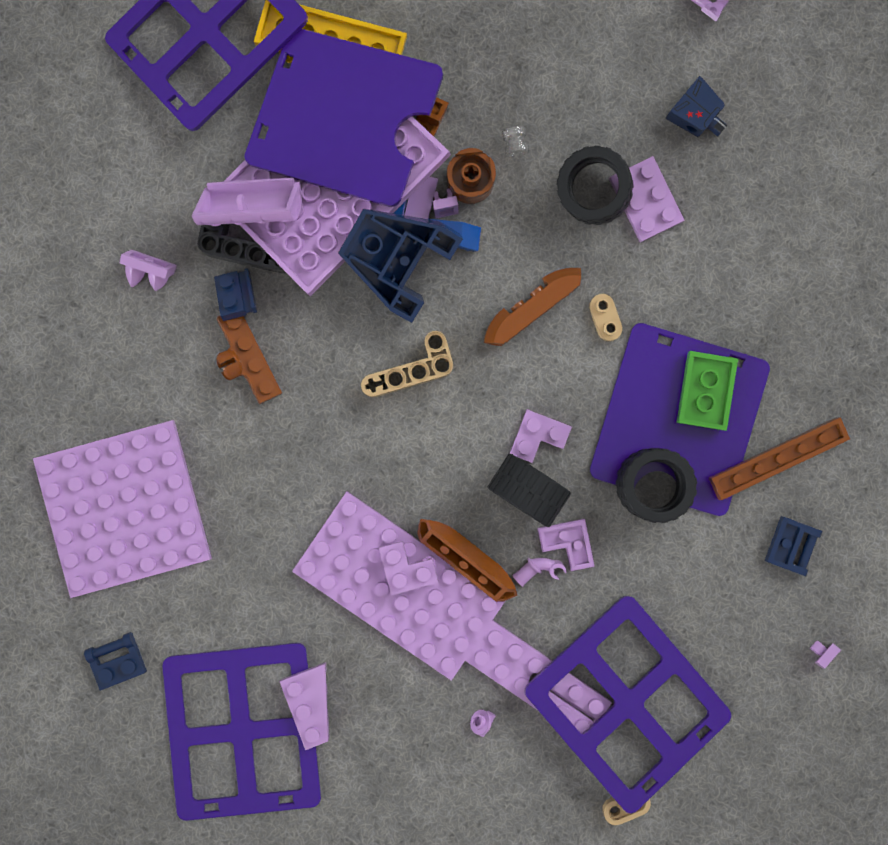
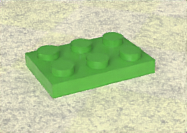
[676,351,738,431]

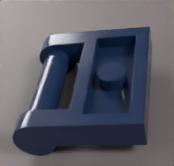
[764,516,823,576]
[84,632,147,691]

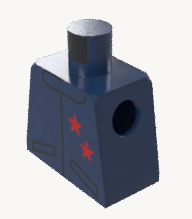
[666,76,727,138]

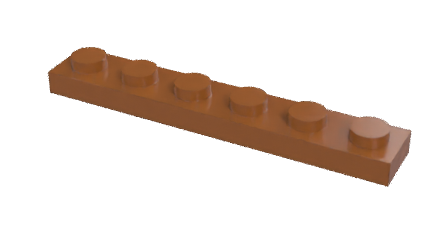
[709,417,850,500]

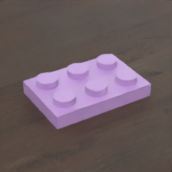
[609,156,685,243]

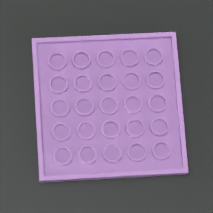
[33,420,212,598]

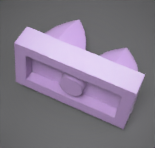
[120,250,176,291]

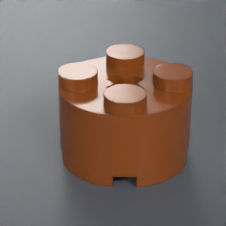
[447,148,496,204]

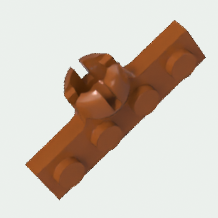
[216,316,282,405]

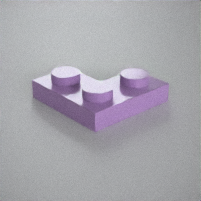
[510,410,572,463]
[379,541,439,595]

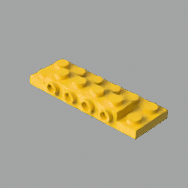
[254,0,407,63]

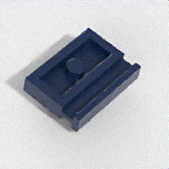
[214,268,257,321]

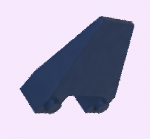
[338,209,463,323]

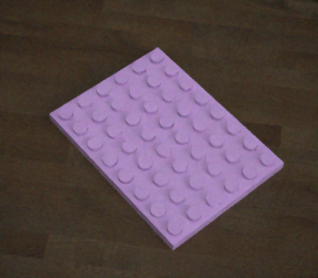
[224,117,451,297]

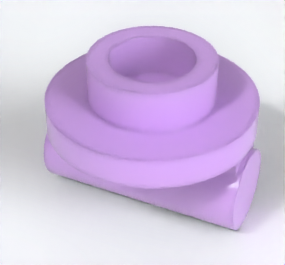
[470,710,496,737]

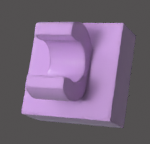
[432,188,459,219]
[810,641,841,669]

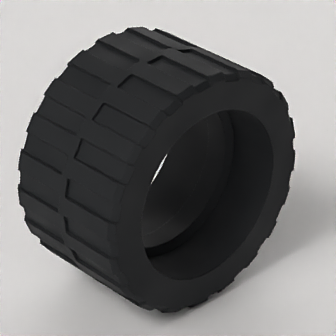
[556,145,634,225]
[616,448,697,523]
[487,453,571,527]

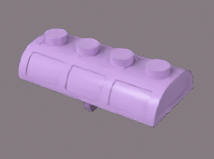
[192,178,302,226]

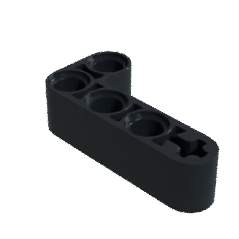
[197,224,286,274]

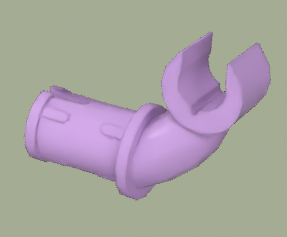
[512,558,566,587]

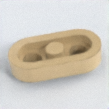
[589,294,622,341]
[602,797,651,825]

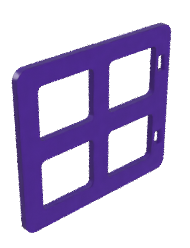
[105,0,308,131]
[525,596,731,813]
[162,643,321,821]

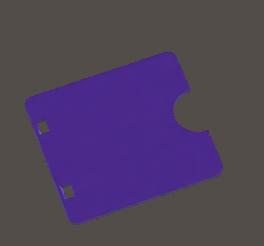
[244,29,443,207]
[590,323,770,516]

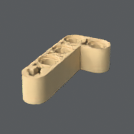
[361,331,453,397]

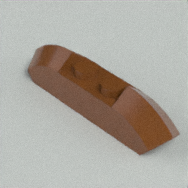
[484,268,581,346]
[417,519,517,602]

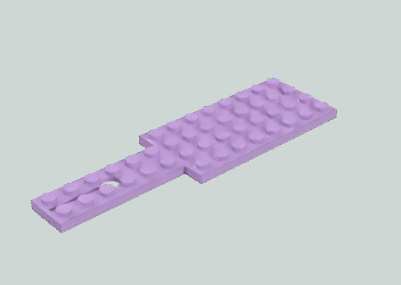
[292,491,612,733]

